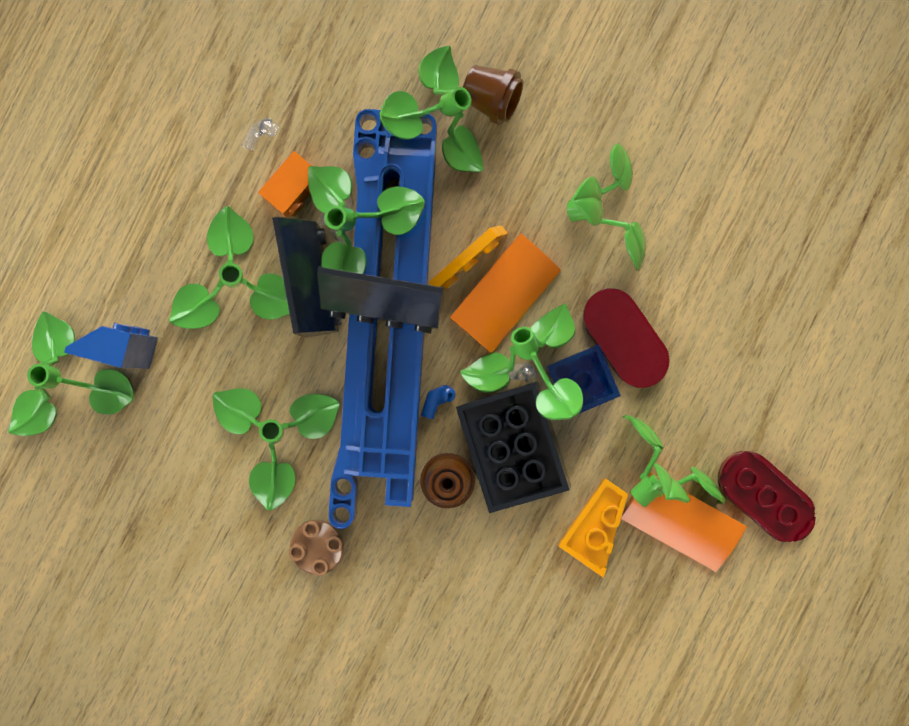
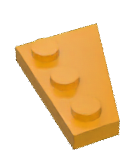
[428,225,508,290]
[557,478,628,578]

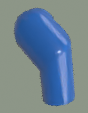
[421,385,456,419]

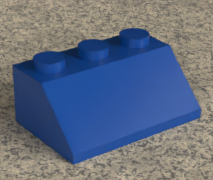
[64,323,158,369]

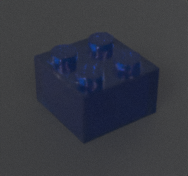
[544,344,621,414]

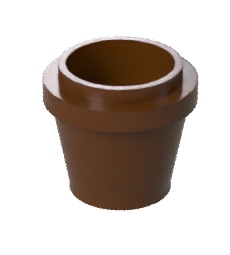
[463,65,524,125]
[420,453,475,509]

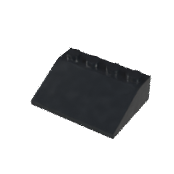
[272,217,342,338]
[317,267,444,334]
[456,381,571,514]

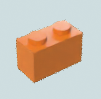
[258,151,312,218]

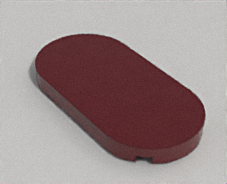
[583,288,670,388]
[718,451,816,542]

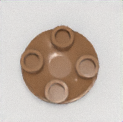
[289,520,344,576]

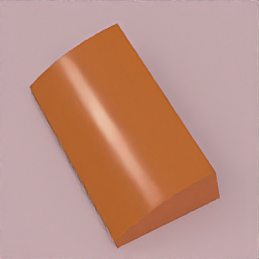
[450,233,561,353]
[621,472,747,572]

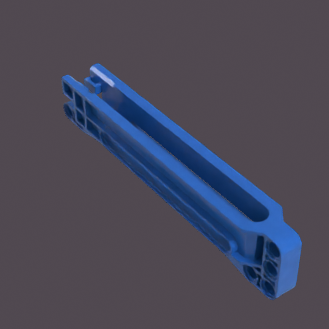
[328,109,437,529]

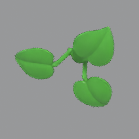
[379,46,484,172]
[567,143,646,271]
[308,166,425,274]
[169,206,290,329]
[460,303,583,420]
[8,311,134,436]
[213,388,340,511]
[622,414,726,507]

